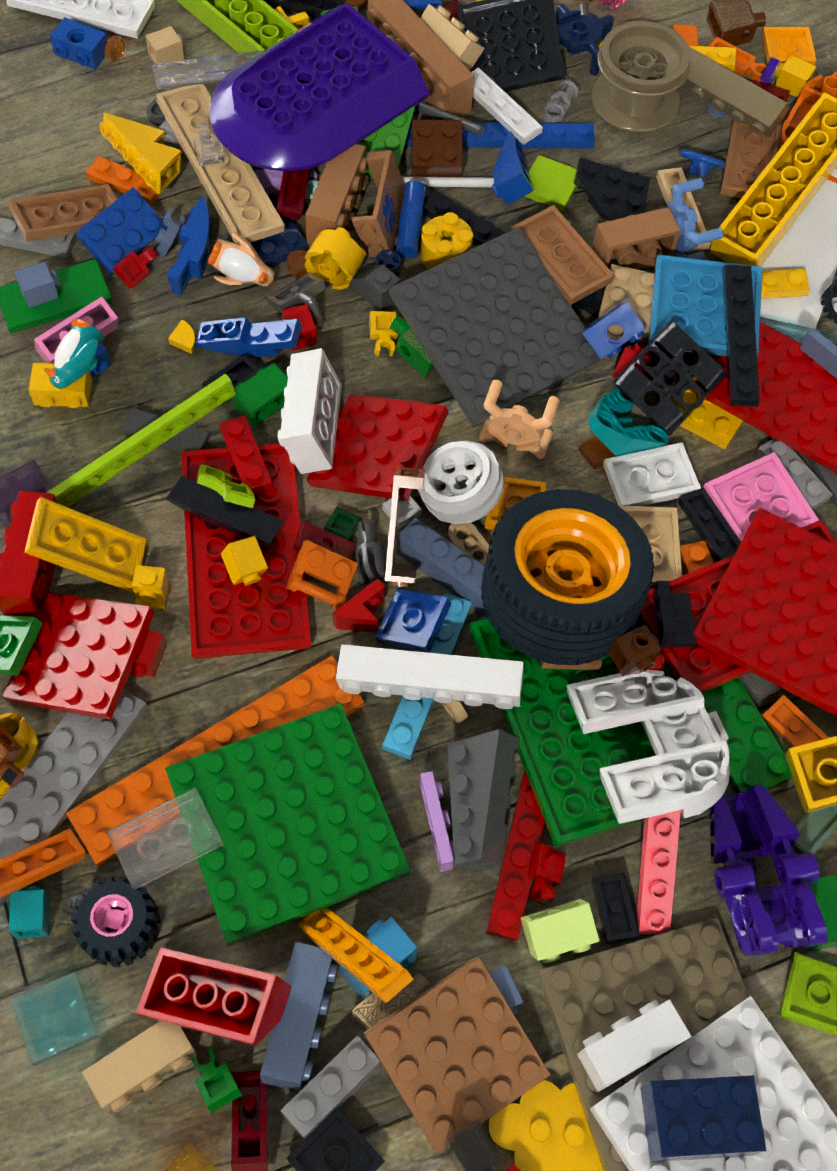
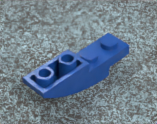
[167,197,212,296]
[195,317,302,357]

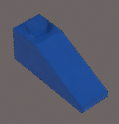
[492,131,533,205]

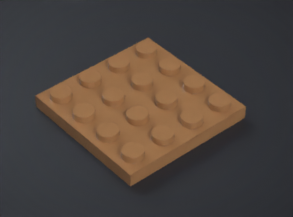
[364,957,550,1154]

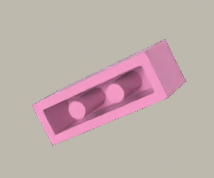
[34,297,118,363]

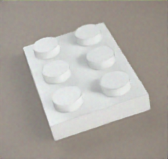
[603,442,701,506]

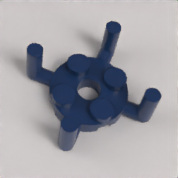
[555,3,614,76]

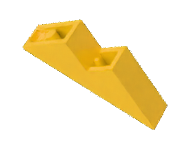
[99,112,181,195]

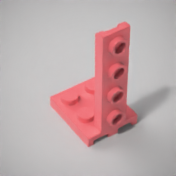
[636,810,681,934]

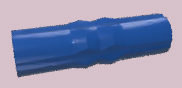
[396,181,426,258]

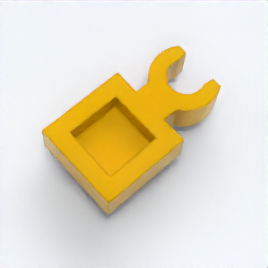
[369,311,398,356]

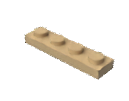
[656,167,711,253]

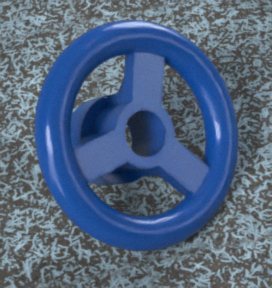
[679,149,727,178]

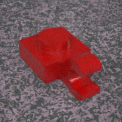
[112,246,158,289]
[528,843,567,904]

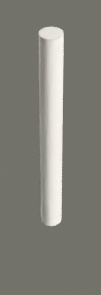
[402,176,494,188]

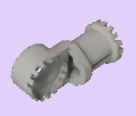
[543,78,580,123]

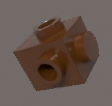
[609,625,661,677]

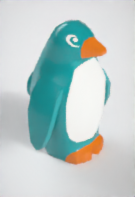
[44,318,105,389]

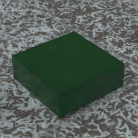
[323,507,362,542]

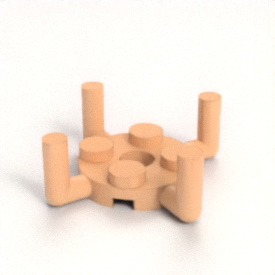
[479,380,560,459]

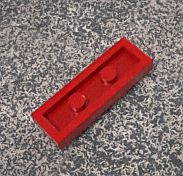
[218,415,273,494]

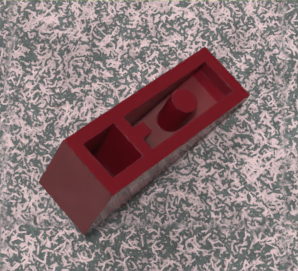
[231,1070,268,1171]

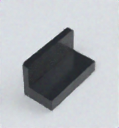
[653,581,697,648]

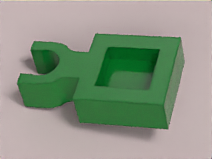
[192,1048,242,1114]

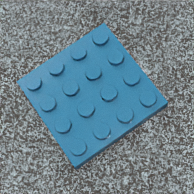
[648,255,763,356]

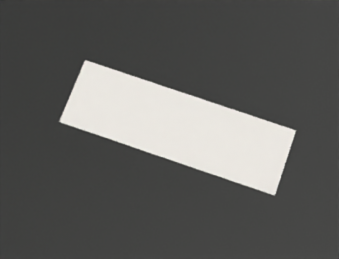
[760,169,837,344]

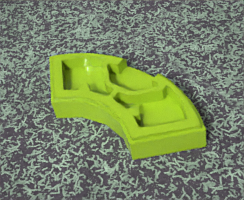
[197,464,255,508]

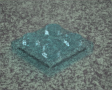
[10,972,99,1066]

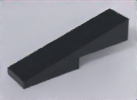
[167,476,284,552]

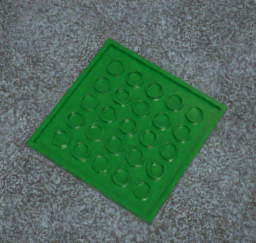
[165,703,411,947]

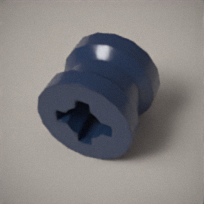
[376,250,401,278]

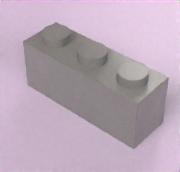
[280,1036,381,1140]

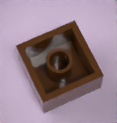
[411,120,463,177]

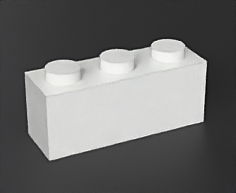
[577,999,692,1092]

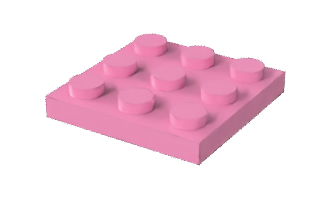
[703,452,819,541]

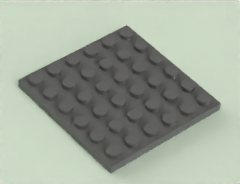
[388,227,601,428]

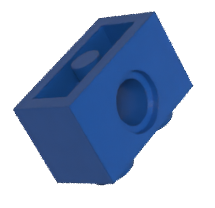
[50,17,110,70]
[582,298,646,359]

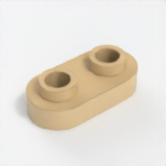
[448,523,489,566]

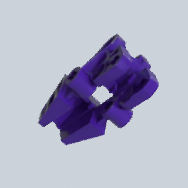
[710,785,828,956]

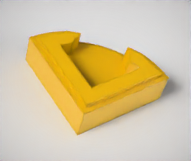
[168,320,195,354]

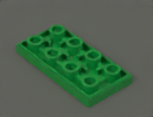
[0,259,113,334]

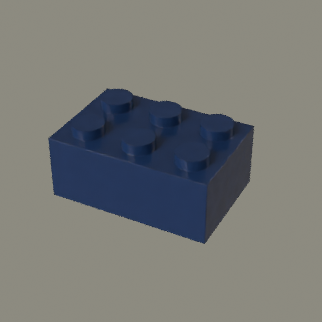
[640,1075,767,1162]

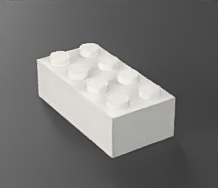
[278,348,342,474]

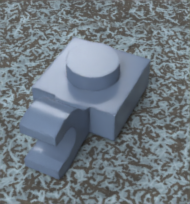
[155,209,185,258]

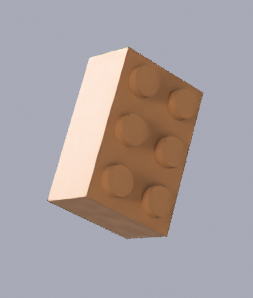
[592,207,681,271]

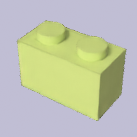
[521,899,600,963]

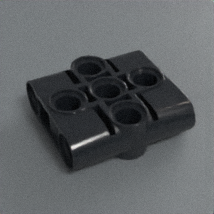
[613,321,728,436]

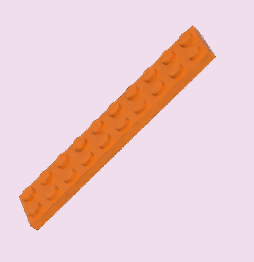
[66,656,364,868]

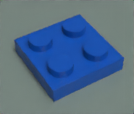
[375,588,452,653]

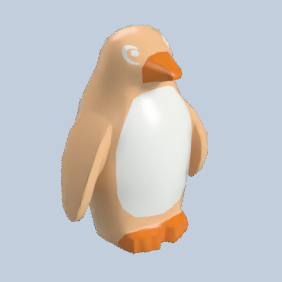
[207,233,275,287]

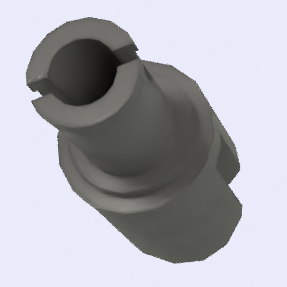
[355,520,386,584]

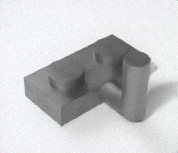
[267,273,326,327]

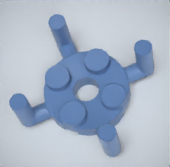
[662,178,723,260]

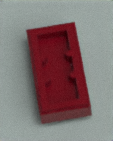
[293,521,355,560]

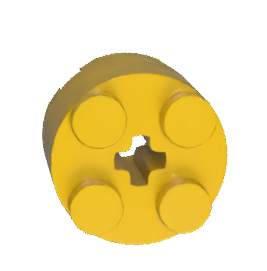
[421,212,473,269]
[304,227,366,290]

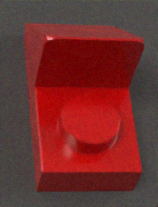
[332,579,385,632]

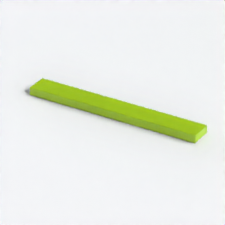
[47,374,236,507]

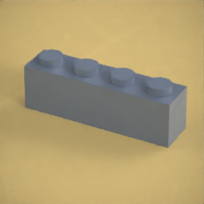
[396,518,486,617]
[260,942,339,1092]

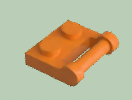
[286,540,358,610]

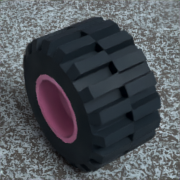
[71,876,161,967]

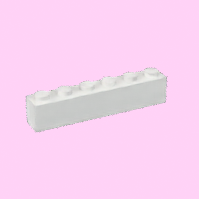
[336,644,524,709]

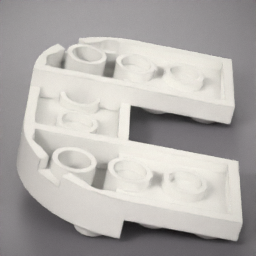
[567,670,730,824]

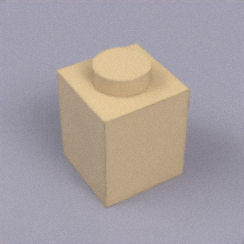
[145,26,185,69]

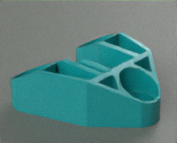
[587,388,669,456]

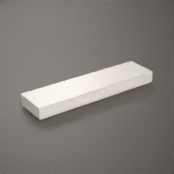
[471,67,543,145]

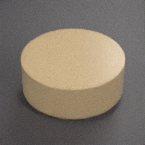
[442,700,468,723]

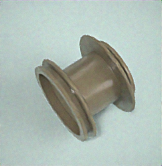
[591,21,690,132]

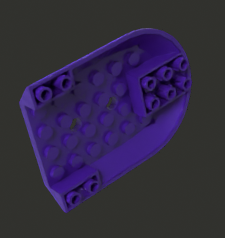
[210,3,429,171]

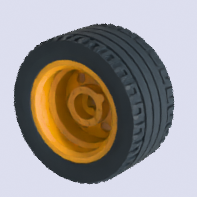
[481,489,655,665]

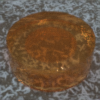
[104,35,125,62]

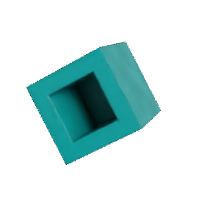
[9,886,50,939]

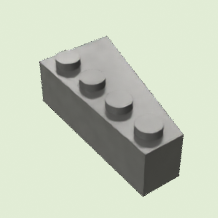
[448,729,520,872]

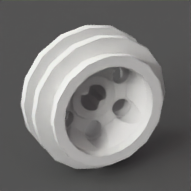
[418,440,504,524]

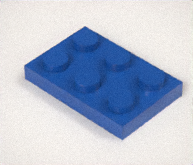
[75,187,166,275]

